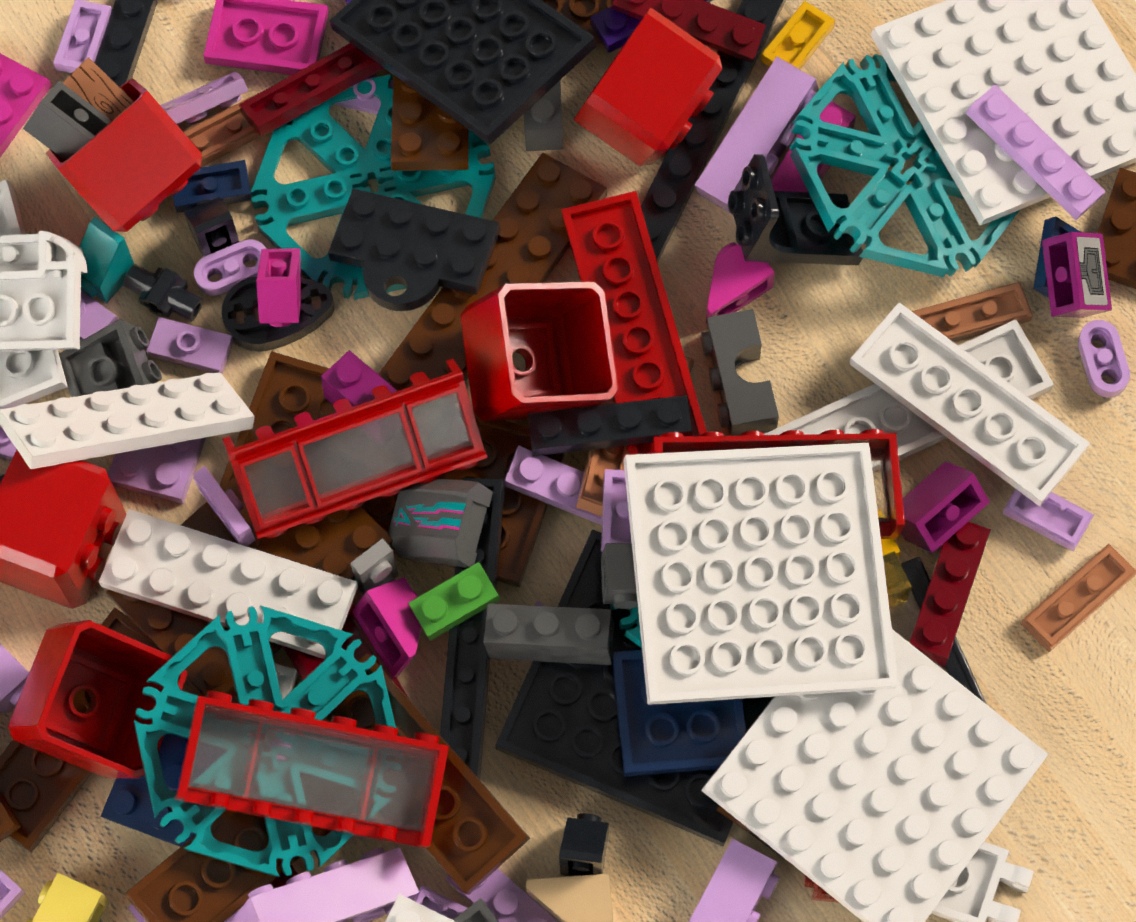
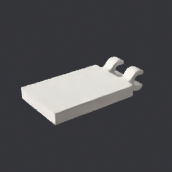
[931,842,1034,922]

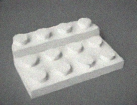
[0,231,87,351]

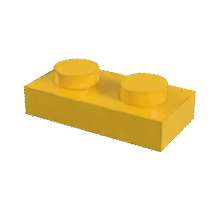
[761,1,835,70]

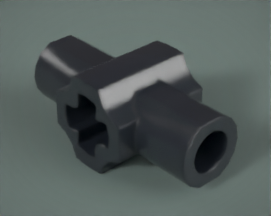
[123,264,203,321]

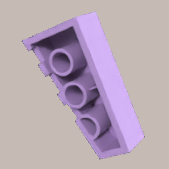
[695,57,819,215]
[230,847,419,922]

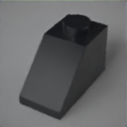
[184,197,239,257]
[559,813,609,876]

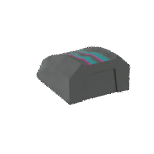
[388,479,493,568]

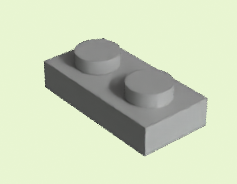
[350,538,399,595]

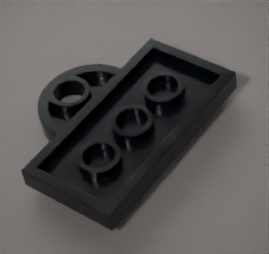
[328,189,501,311]

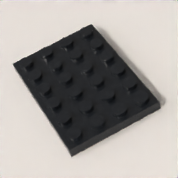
[329,0,597,145]

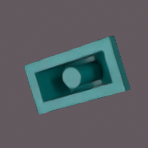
[80,217,134,304]

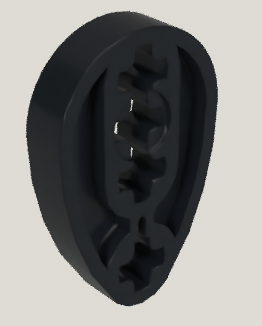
[221,277,335,352]

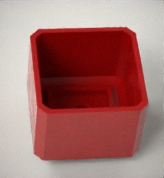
[573,8,722,167]
[46,78,202,232]
[460,282,618,421]
[0,450,126,609]
[8,620,188,779]

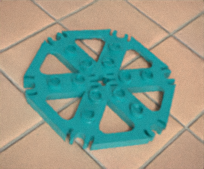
[790,54,1020,277]
[251,74,496,300]
[133,605,403,877]

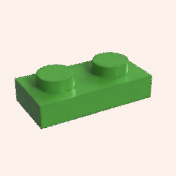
[409,562,501,641]

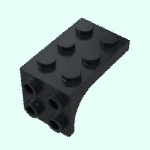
[728,154,863,265]

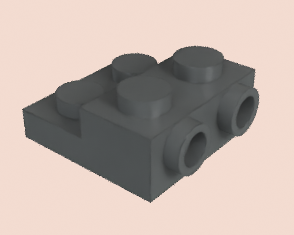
[59,319,162,397]

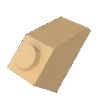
[526,874,613,922]

